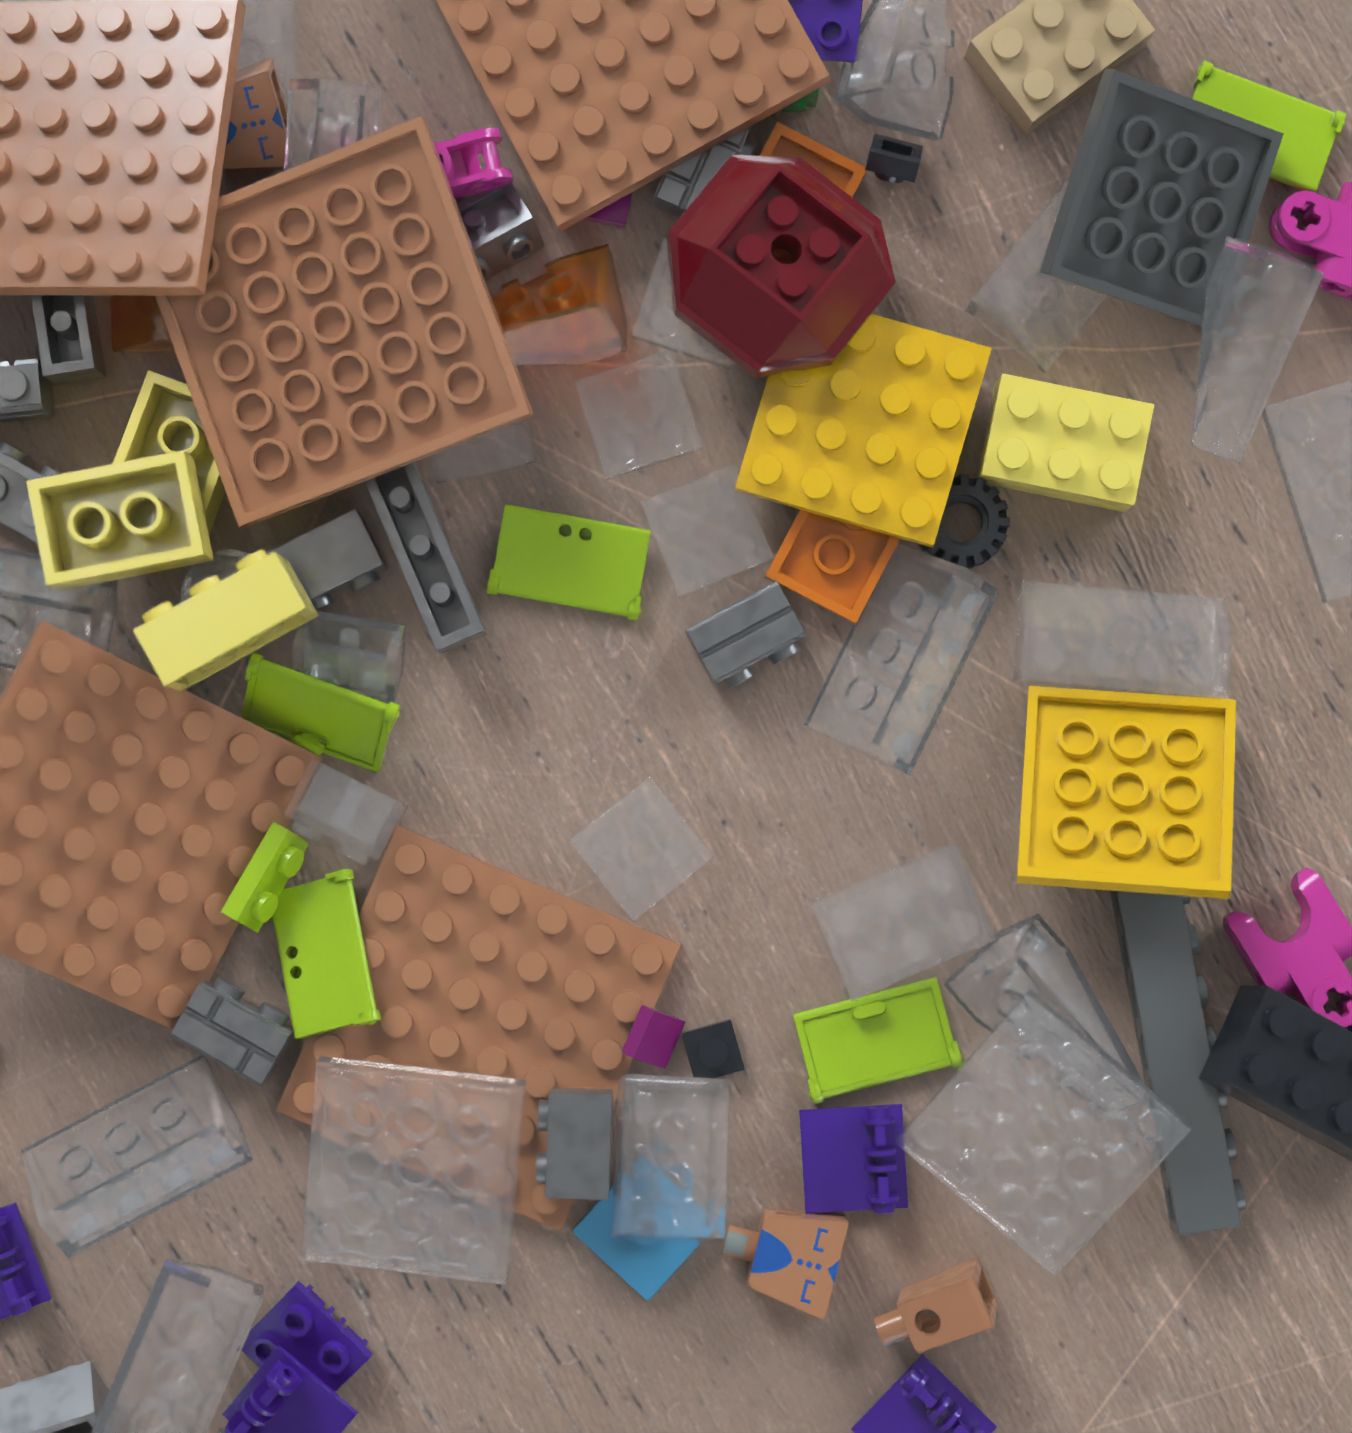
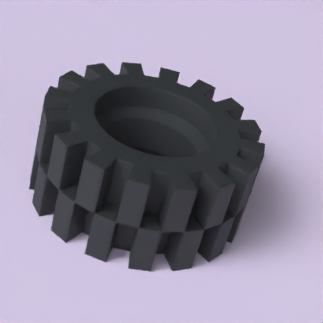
[919,474,1010,570]

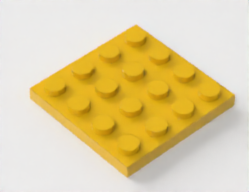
[735,314,992,548]
[1016,686,1236,899]

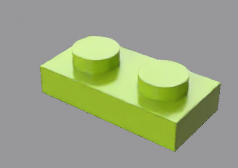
[221,822,309,933]

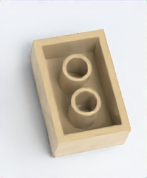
[964,0,1156,137]

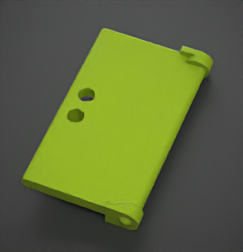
[1192,60,1346,193]
[486,504,651,621]
[240,652,400,773]
[272,869,382,1039]
[793,977,963,1105]

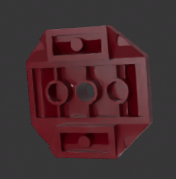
[667,155,896,378]

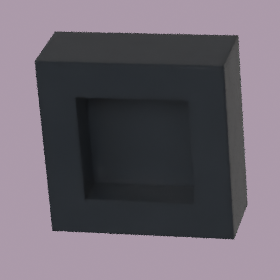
[865,133,923,183]
[681,1019,745,1084]

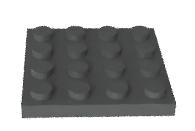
[1039,69,1284,332]

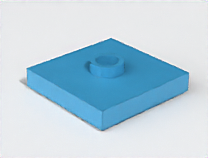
[572,1153,717,1301]

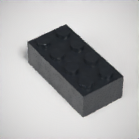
[1199,986,1352,1161]

